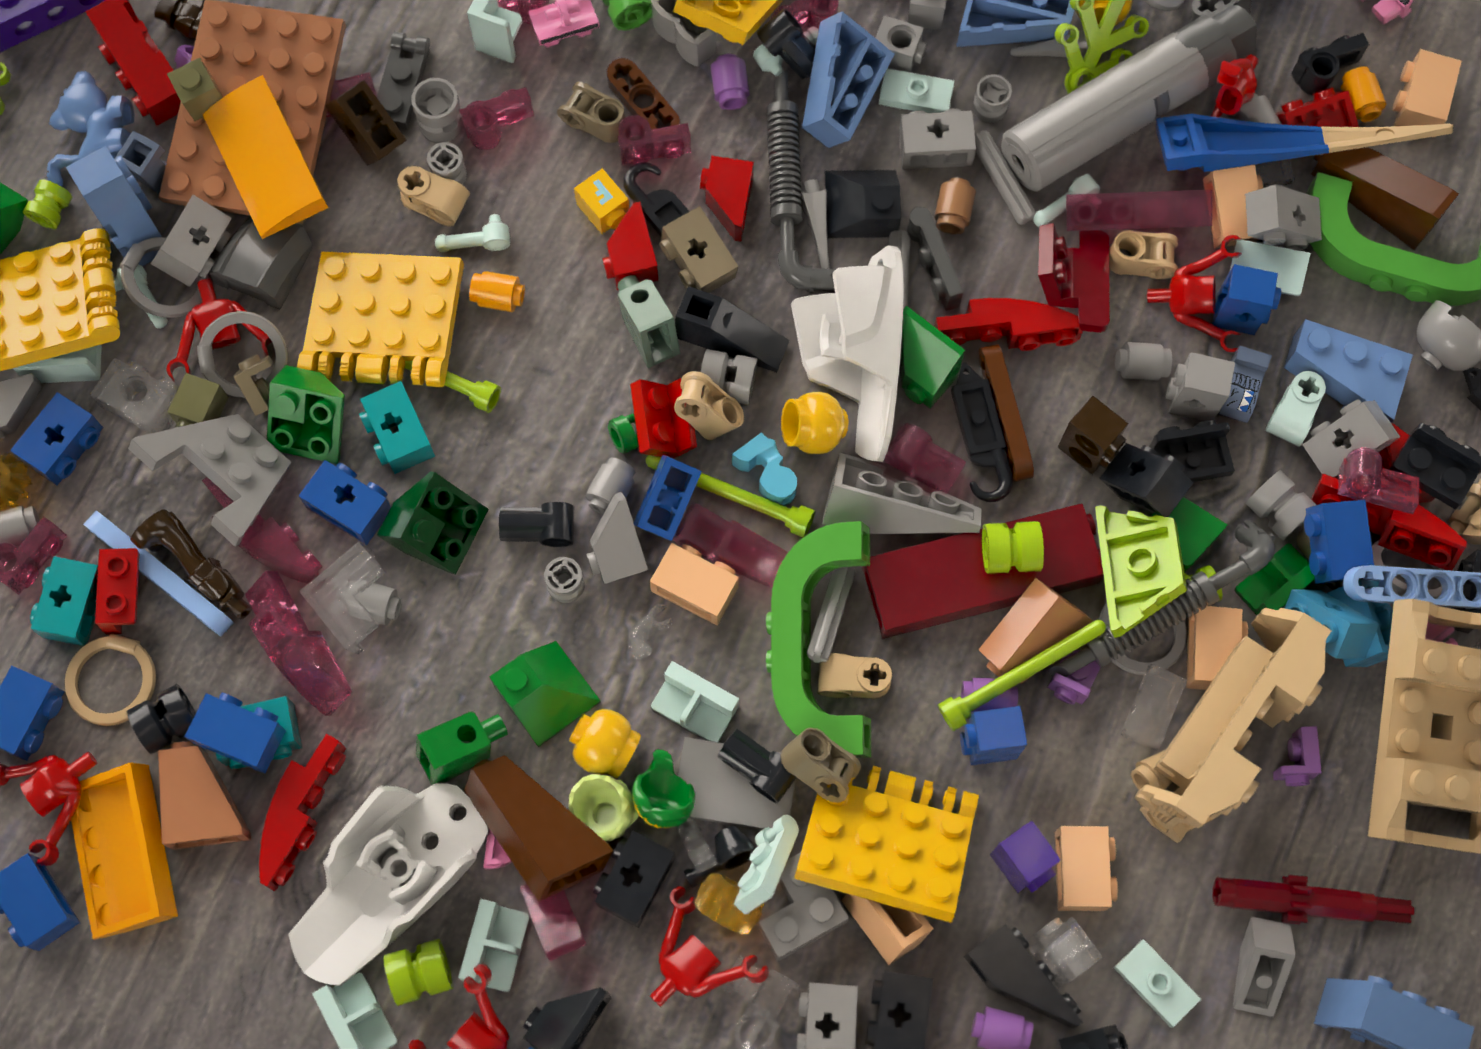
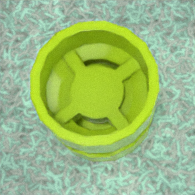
[982,521,1044,574]
[384,938,453,1006]

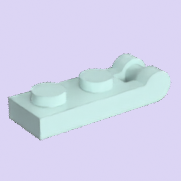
[734,815,799,915]

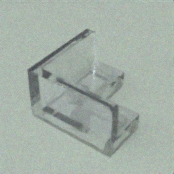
[299,541,386,655]

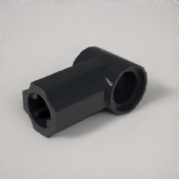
[757,9,816,79]
[499,502,575,547]
[717,729,797,803]

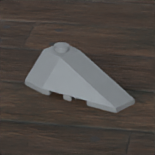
[822,453,982,534]

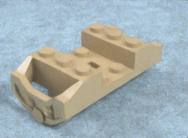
[1368,599,1481,854]
[1135,608,1331,843]

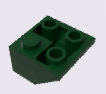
[377,471,489,575]

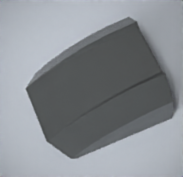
[209,218,313,310]

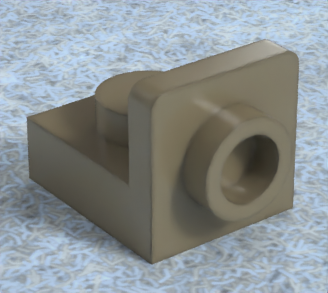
[234,354,273,416]

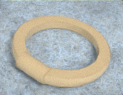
[64,633,156,726]

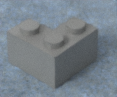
[758,852,849,962]

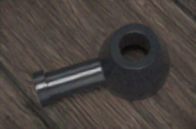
[684,826,756,888]

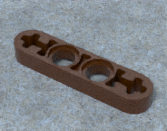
[979,344,1034,482]

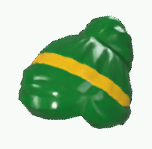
[632,749,696,828]

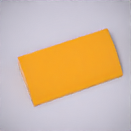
[202,75,328,239]
[71,762,178,939]

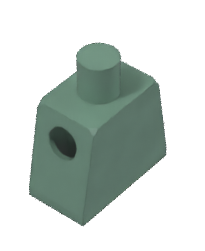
[617,275,680,368]

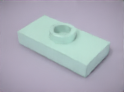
[879,68,954,113]
[1113,939,1201,1028]

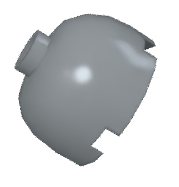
[1416,301,1481,371]

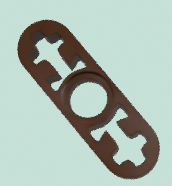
[607,58,681,145]

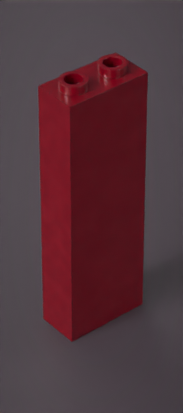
[862,503,1104,639]

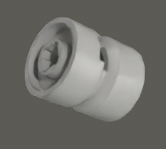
[412,78,464,143]
[700,349,758,405]
[1245,470,1316,541]

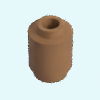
[934,178,976,234]

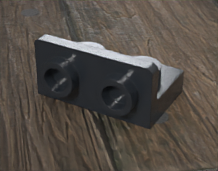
[1389,423,1481,510]

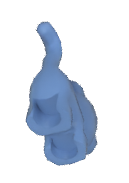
[47,71,135,186]

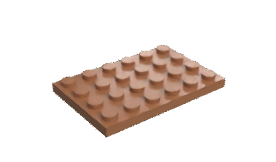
[159,0,346,224]

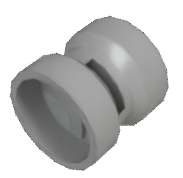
[973,74,1012,123]
[427,142,467,185]
[544,557,585,603]

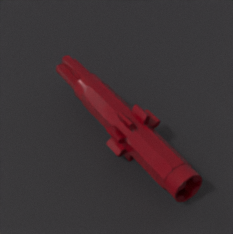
[1212,874,1415,925]

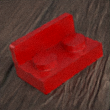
[1276,87,1359,127]
[630,378,697,459]
[95,548,140,635]

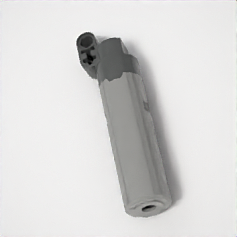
[1001,0,1257,192]

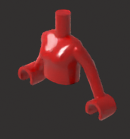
[1210,55,1259,118]
[1147,235,1242,353]
[166,279,272,382]
[0,752,98,866]
[649,886,769,1007]
[408,964,510,1049]

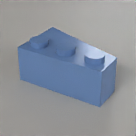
[956,0,1074,47]
[802,11,895,148]
[66,146,162,266]
[1284,319,1413,423]
[1314,976,1474,1049]

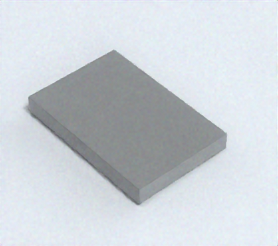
[678,737,796,830]

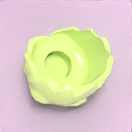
[568,774,638,842]

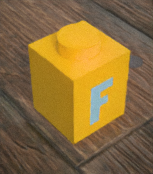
[574,168,629,234]

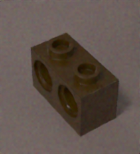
[1058,396,1129,475]

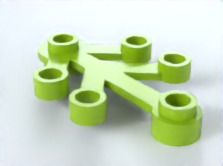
[1055,0,1149,94]

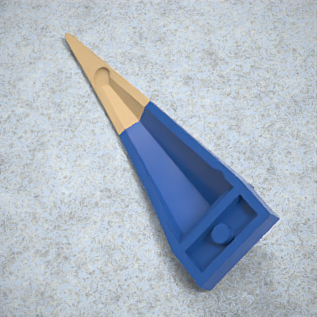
[1156,114,1453,172]

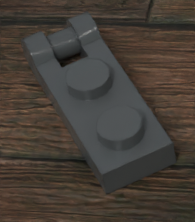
[377,32,430,130]
[907,207,963,311]

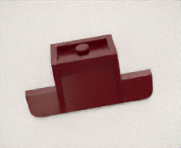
[1038,223,1110,333]

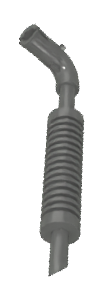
[767,70,836,293]
[1049,520,1276,677]

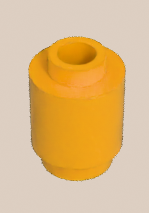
[1341,66,1386,122]
[469,271,525,313]

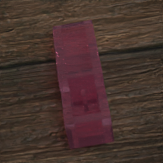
[673,503,788,588]

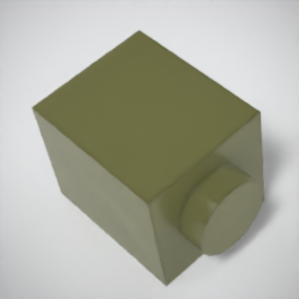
[167,57,223,121]
[167,373,229,428]

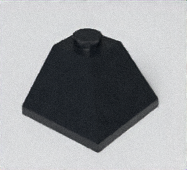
[825,170,901,238]
[523,987,612,1049]

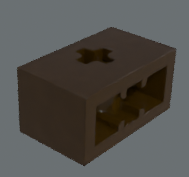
[326,80,407,166]

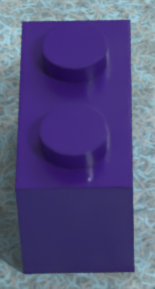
[990,820,1061,893]

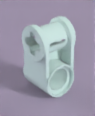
[1265,371,1326,447]

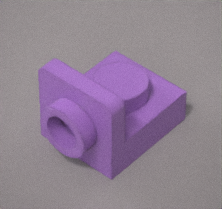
[1047,649,1100,705]
[1273,726,1322,786]

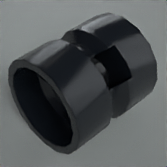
[126,684,196,754]

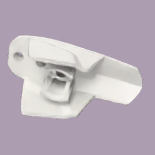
[791,245,903,462]
[289,783,489,986]

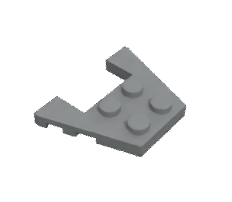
[128,414,291,547]

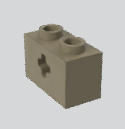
[659,206,738,293]

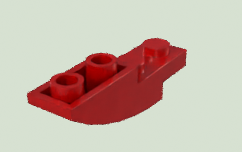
[934,298,1083,351]
[1311,474,1467,571]
[259,733,347,891]

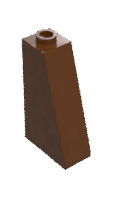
[1311,147,1459,250]
[464,755,613,902]

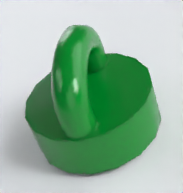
[608,414,638,454]

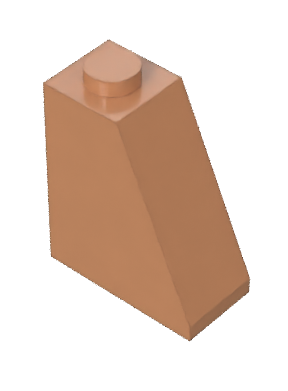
[978,578,1093,684]
[158,741,251,850]

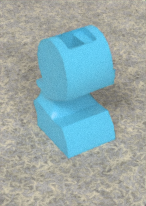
[732,432,797,506]

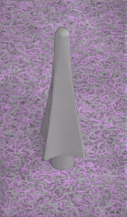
[1010,30,1088,58]
[802,179,830,269]

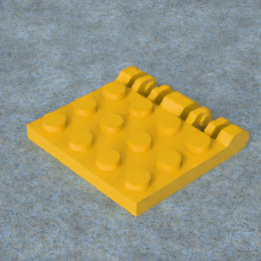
[0,228,120,372]
[297,251,464,387]
[794,766,979,923]

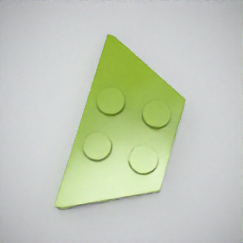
[1095,505,1187,638]

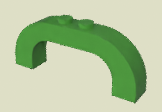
[1307,172,1481,306]
[766,521,871,758]

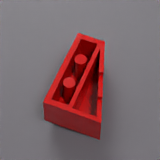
[85,0,181,126]

